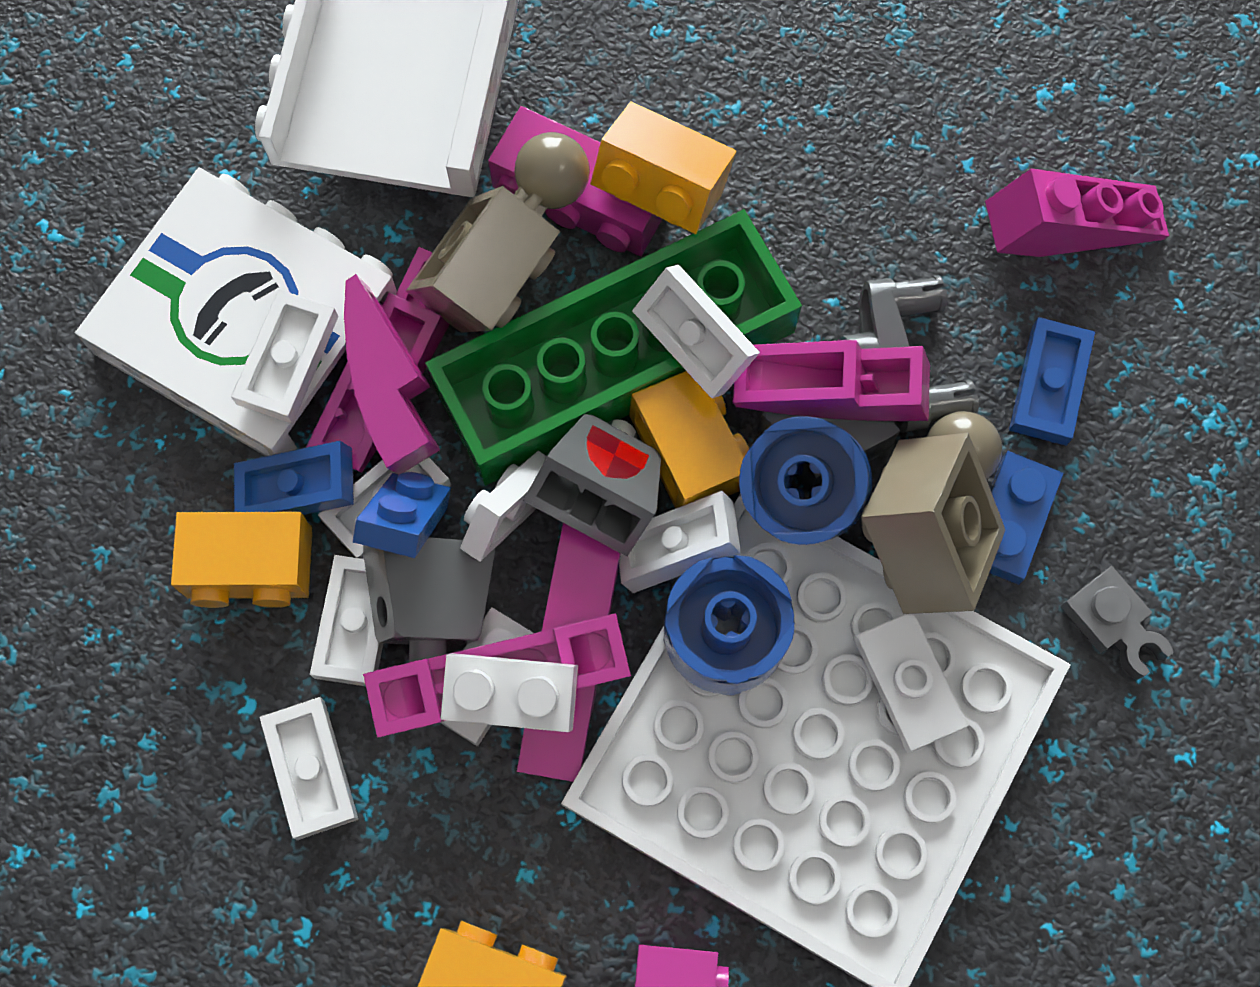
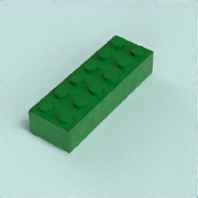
[425,209,802,486]

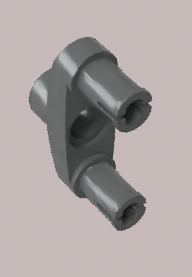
[839,275,979,433]

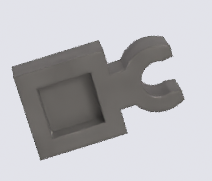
[1060,565,1174,680]

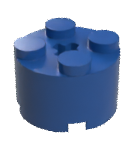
[739,416,872,545]
[663,555,795,696]

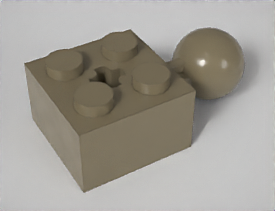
[406,132,590,333]
[861,411,1006,614]

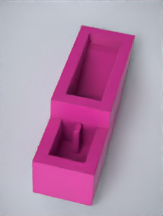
[344,274,440,474]
[733,340,930,421]

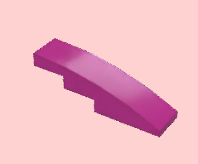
[306,247,449,473]
[517,523,621,782]

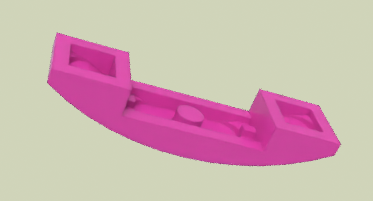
[363,613,631,738]

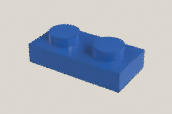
[1009,317,1095,446]
[234,441,354,515]
[989,451,1064,585]
[353,472,451,558]

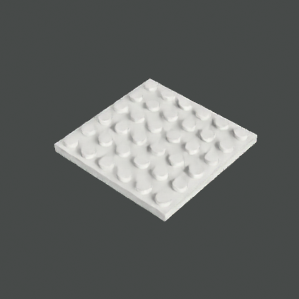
[561,493,1071,987]

